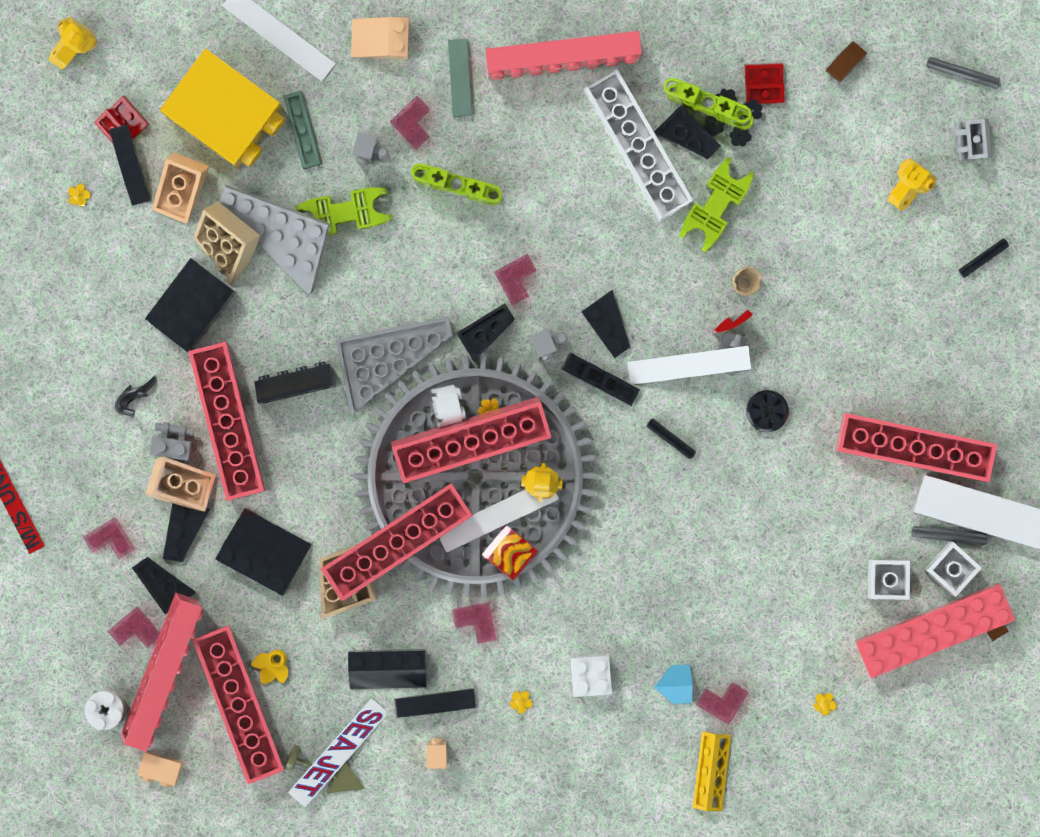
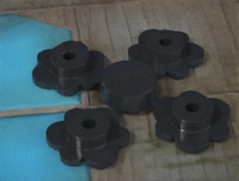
[704,89,763,147]

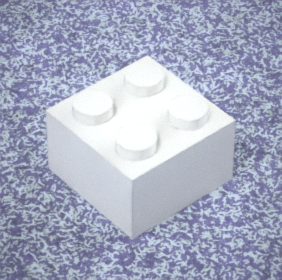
[924,541,981,596]
[868,559,910,600]
[570,654,612,697]

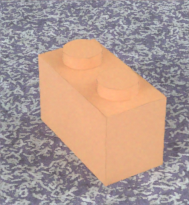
[427,738,447,769]
[138,751,183,787]

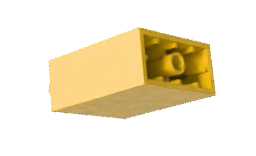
[159,48,286,169]

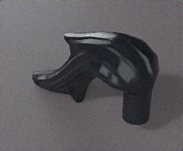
[115,376,156,418]

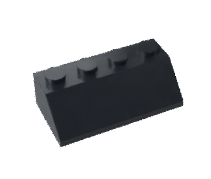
[254,361,336,404]
[348,649,427,689]

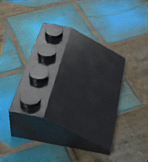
[145,258,237,352]
[215,508,312,596]

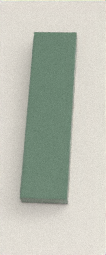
[448,39,472,117]
[283,91,322,170]

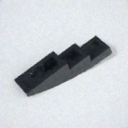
[109,124,151,206]
[561,352,640,406]
[394,688,476,718]

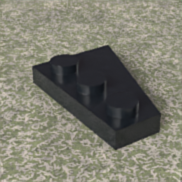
[654,105,721,159]
[581,290,630,359]
[456,303,515,362]
[163,503,211,562]
[132,557,197,614]

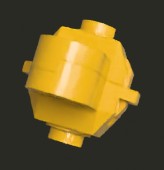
[48,17,97,69]
[888,158,937,211]
[521,463,563,502]

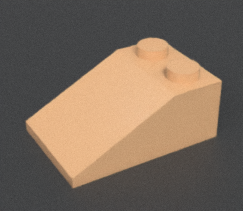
[351,17,410,60]
[152,152,209,224]
[145,457,216,512]

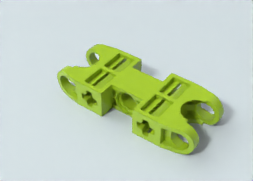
[663,78,754,130]
[679,157,754,252]
[411,163,502,206]
[295,188,393,236]

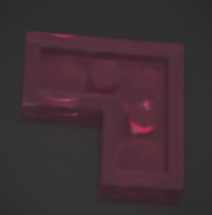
[390,96,430,150]
[494,254,537,306]
[83,517,136,559]
[452,602,496,644]
[107,606,160,648]
[696,682,749,725]

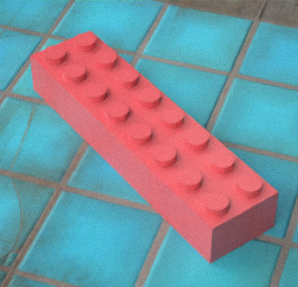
[485,31,642,80]
[188,342,266,501]
[391,397,552,483]
[835,413,997,482]
[320,483,473,602]
[855,583,1015,678]
[120,593,203,752]
[192,625,284,784]

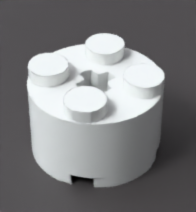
[431,385,466,427]
[85,689,127,730]

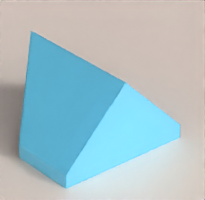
[654,664,692,704]

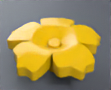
[68,183,91,207]
[477,398,500,415]
[509,691,533,714]
[813,693,837,716]

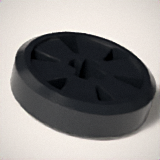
[746,390,789,432]

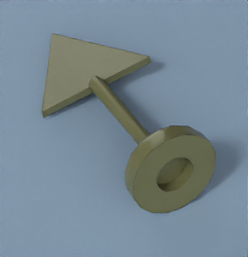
[284,744,365,793]

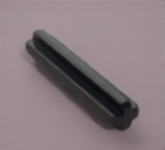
[958,238,1009,278]
[647,419,696,459]

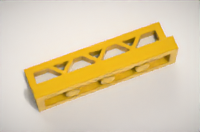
[692,731,732,811]

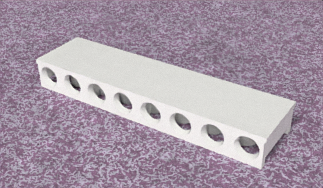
[583,69,693,222]
[913,475,1040,549]

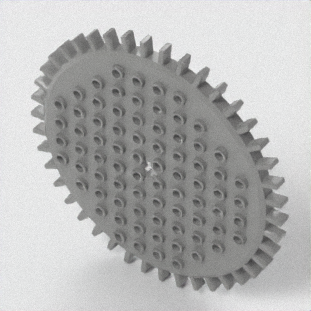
[354,355,597,597]

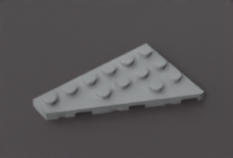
[220,185,331,294]
[336,317,452,413]

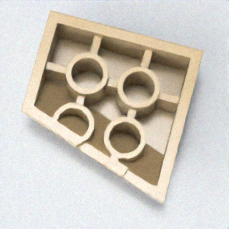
[193,202,260,285]
[319,544,378,620]

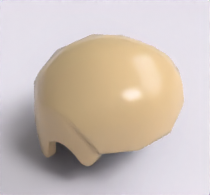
[732,266,762,296]

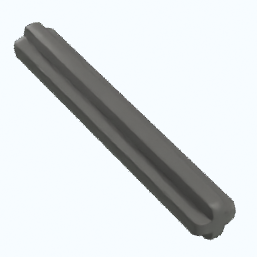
[926,57,1000,89]
[911,526,988,545]

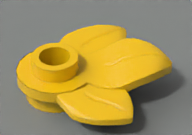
[251,649,289,684]

